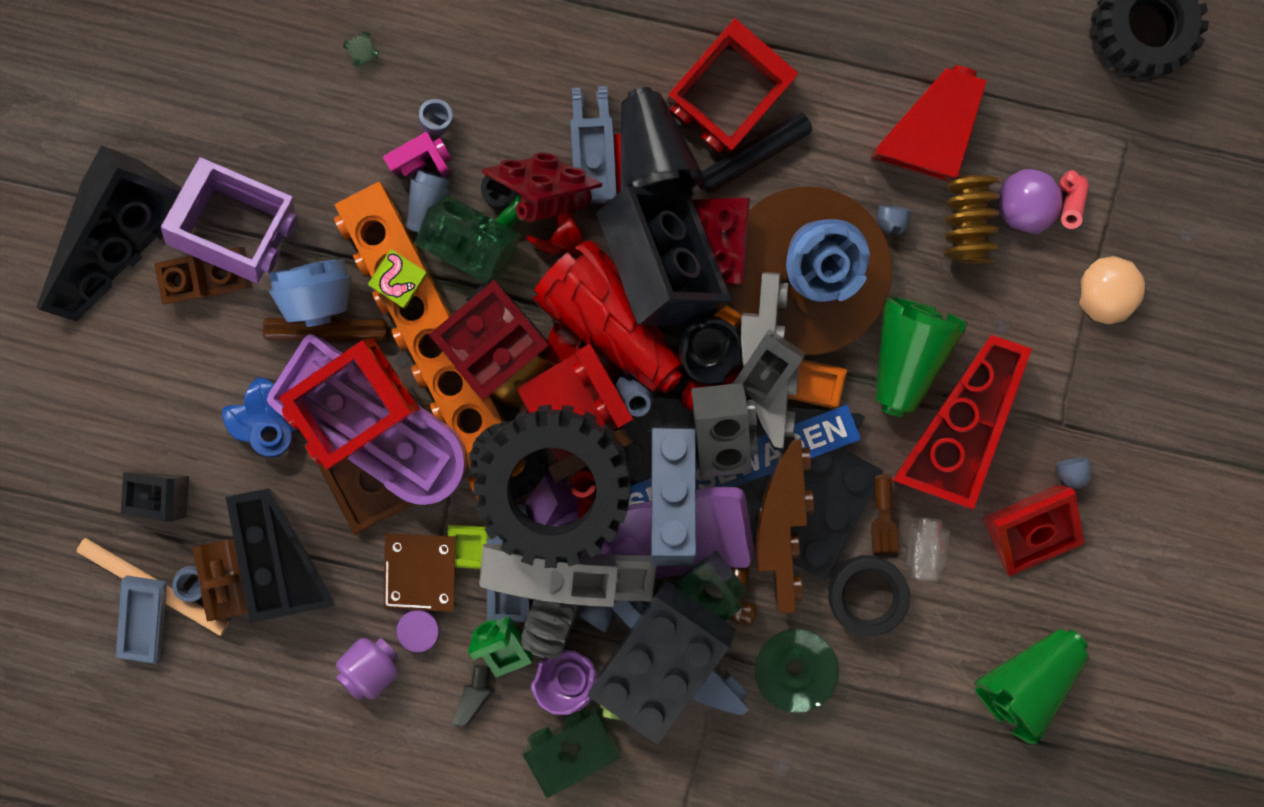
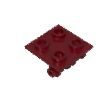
[482,152,602,222]
[692,198,750,284]

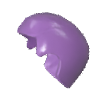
[998,169,1063,235]
[531,650,598,715]

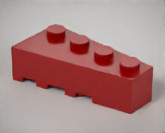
[892,334,1032,510]

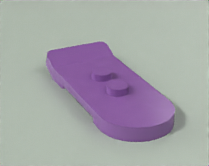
[267,334,467,505]
[550,487,755,579]

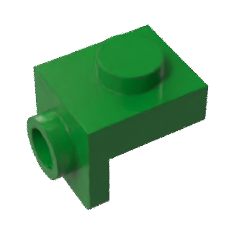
[468,616,534,678]

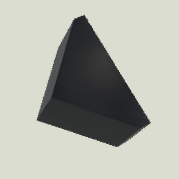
[121,472,189,522]

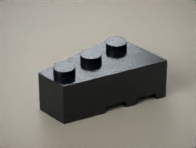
[225,488,335,623]

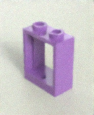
[161,157,298,284]

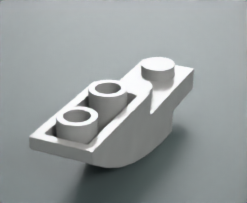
[741,272,799,448]
[479,544,656,607]

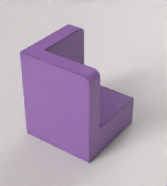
[525,471,578,526]

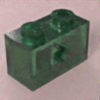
[522,706,621,798]

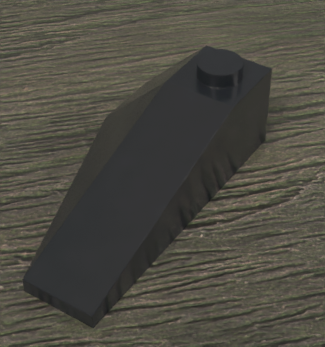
[37,145,182,322]

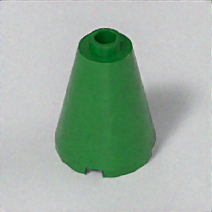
[875,297,968,417]
[974,629,1089,745]

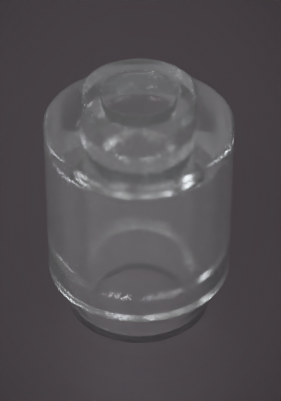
[905,518,951,581]

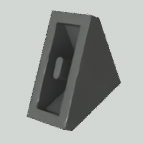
[733,329,805,409]

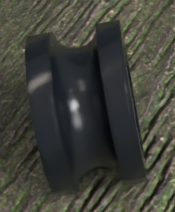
[480,175,519,209]

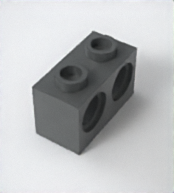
[691,383,758,478]

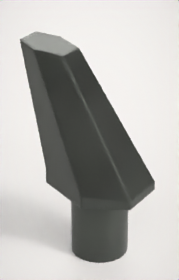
[452,665,495,725]

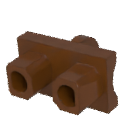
[192,539,248,622]

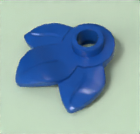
[222,377,297,458]

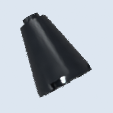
[621,87,705,197]

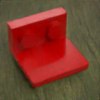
[517,344,633,461]

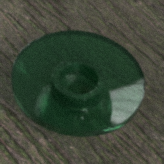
[755,628,839,713]

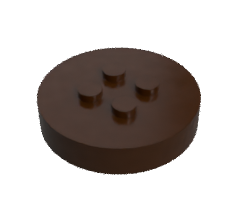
[725,186,892,356]

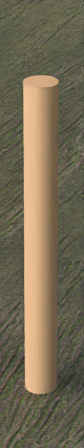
[76,538,229,636]

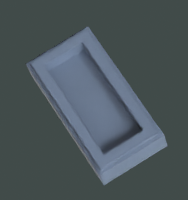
[116,575,167,664]

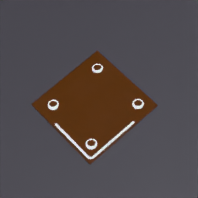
[384,533,456,612]

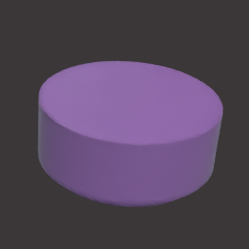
[397,609,440,652]

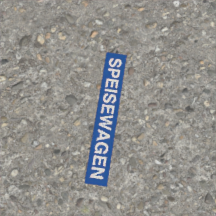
[628,405,861,505]

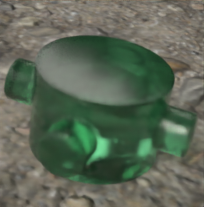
[343,31,380,68]

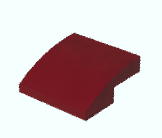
[429,280,549,401]

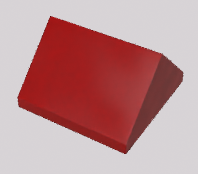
[982,485,1085,577]

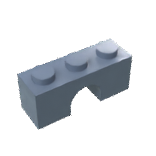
[651,428,696,566]

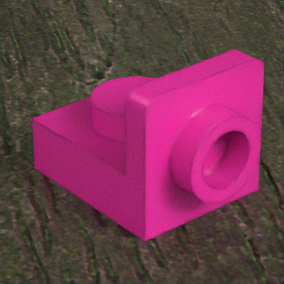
[382,131,453,177]

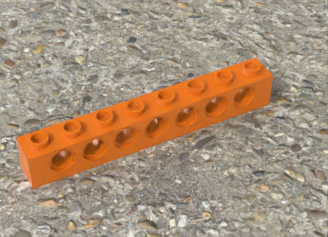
[334,181,525,501]

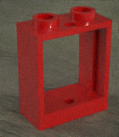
[667,18,799,155]
[278,338,420,470]

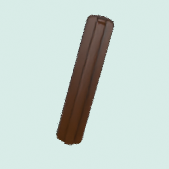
[263,318,388,342]

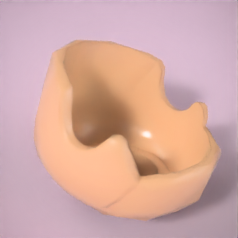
[1079,256,1145,325]

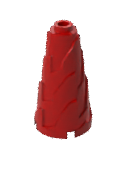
[532,240,683,394]

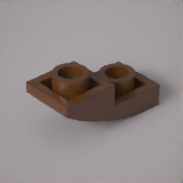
[154,247,253,305]

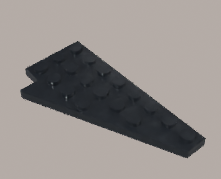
[623,396,884,581]

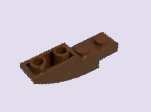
[756,439,814,613]

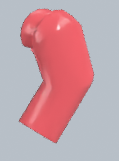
[1059,170,1089,229]

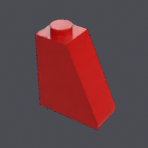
[871,65,987,182]

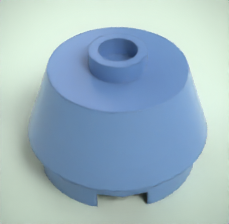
[786,219,870,302]
[268,259,352,327]

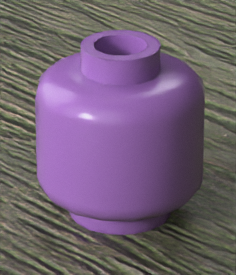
[335,638,399,701]

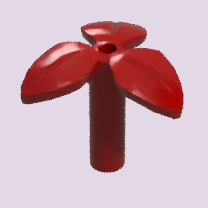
[527,211,599,256]

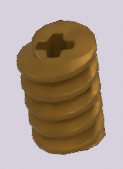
[944,175,1001,264]

